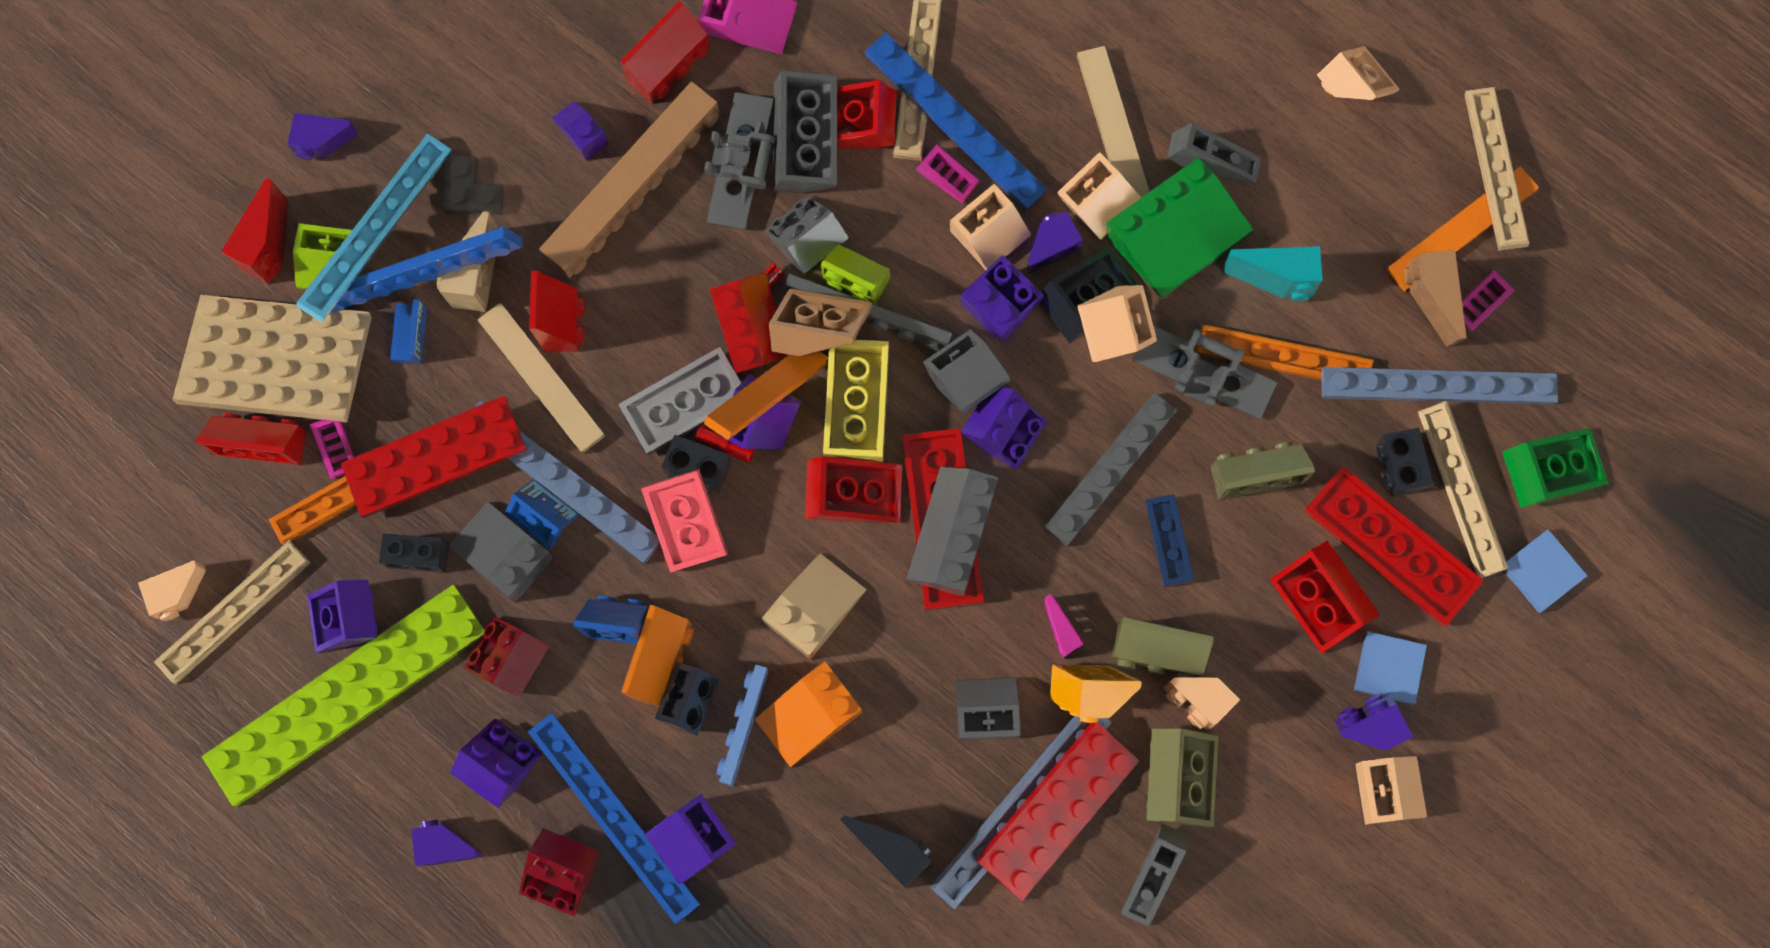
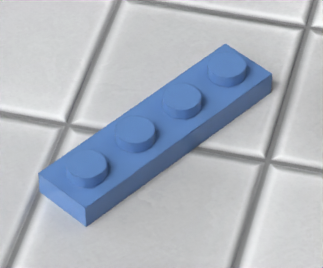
[716,665,769,787]

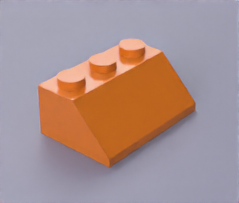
[621,605,694,707]

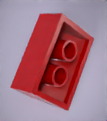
[620,1,710,104]
[709,272,788,373]
[196,412,307,466]
[1269,540,1380,654]

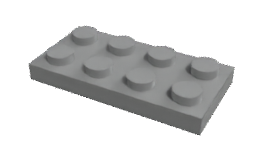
[618,347,741,456]

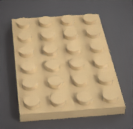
[173,295,372,422]

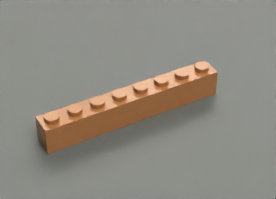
[539,81,720,279]

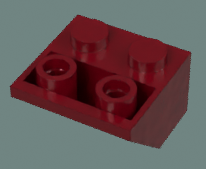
[464,617,549,699]
[519,828,599,917]

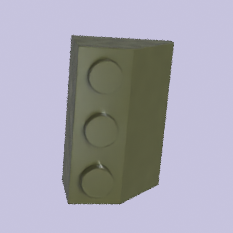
[1211,442,1315,501]
[1111,617,1214,678]
[1146,729,1219,827]

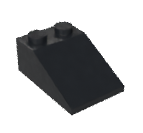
[1039,247,1137,344]
[840,815,932,888]

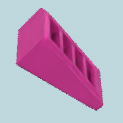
[915,144,980,203]
[1462,270,1515,332]
[310,420,355,479]
[1044,594,1084,659]

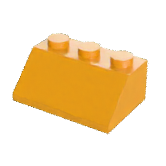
[1050,664,1142,723]

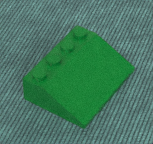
[1106,158,1254,299]

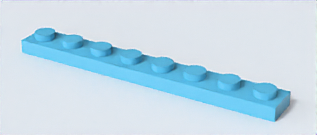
[297,134,452,322]

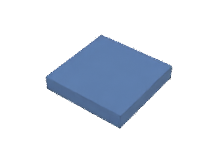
[1504,529,1587,613]
[1354,631,1427,705]

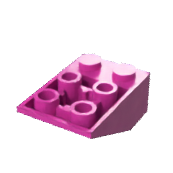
[698,0,798,55]

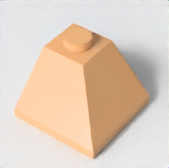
[1317,46,1399,100]

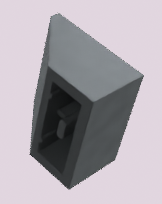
[764,196,849,274]
[923,329,1011,414]
[956,678,1021,741]

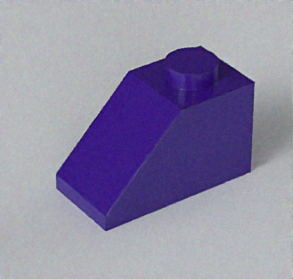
[551,101,609,161]
[287,113,357,160]
[1027,211,1083,274]
[411,820,482,867]

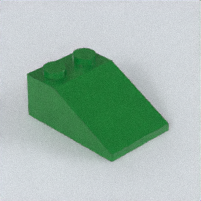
[1502,428,1609,508]

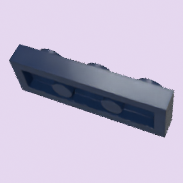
[1144,494,1194,588]

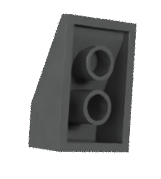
[449,501,554,602]

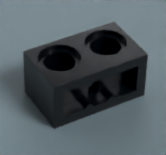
[1376,427,1434,497]
[662,435,732,494]
[379,533,450,573]
[654,662,719,736]

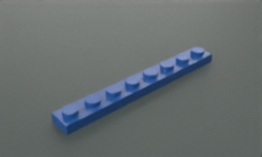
[865,32,1047,212]
[331,227,522,312]
[528,713,701,924]

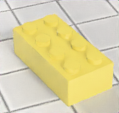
[823,340,889,462]

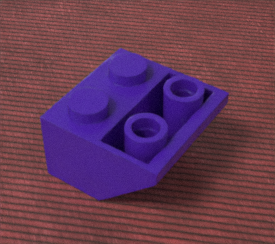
[961,255,1044,344]
[719,374,801,449]
[961,387,1047,470]
[1334,693,1413,751]
[450,719,542,808]
[644,794,736,885]

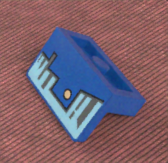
[390,299,427,364]
[504,480,578,549]

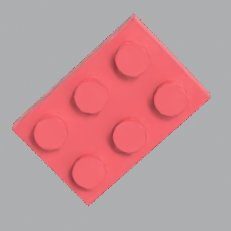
[641,469,728,573]

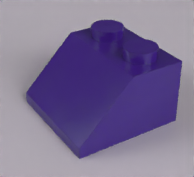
[307,580,377,653]

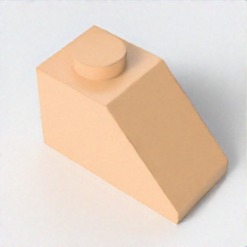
[138,560,206,621]

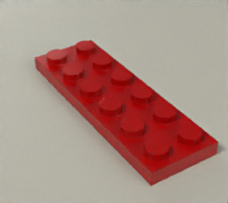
[341,395,527,518]
[902,428,984,611]
[1303,465,1484,627]
[975,722,1139,901]

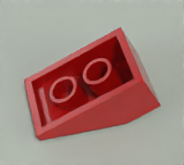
[837,79,897,149]
[221,178,288,284]
[529,271,586,352]
[805,456,902,523]

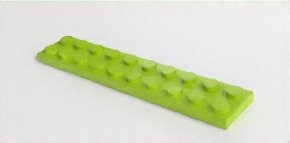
[201,584,485,807]

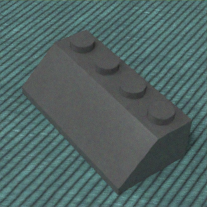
[773,70,837,193]
[906,467,998,597]

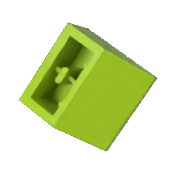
[293,223,352,290]
[821,244,890,305]

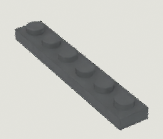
[785,274,953,352]
[1044,392,1177,547]

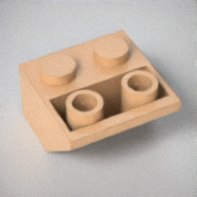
[1057,152,1141,240]
[950,184,1031,270]
[1078,285,1157,362]
[1163,678,1240,731]
[1355,756,1427,825]

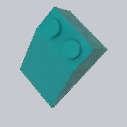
[1223,246,1323,302]

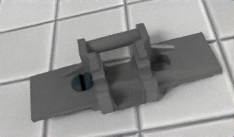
[704,92,776,231]
[1132,326,1277,420]

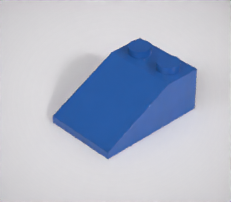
[573,595,649,645]

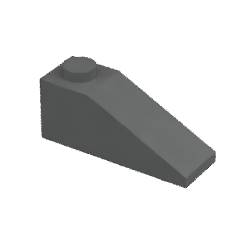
[1167,122,1261,184]
[1121,823,1190,927]

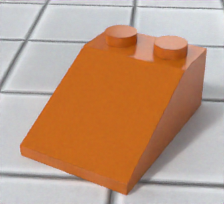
[755,661,863,767]

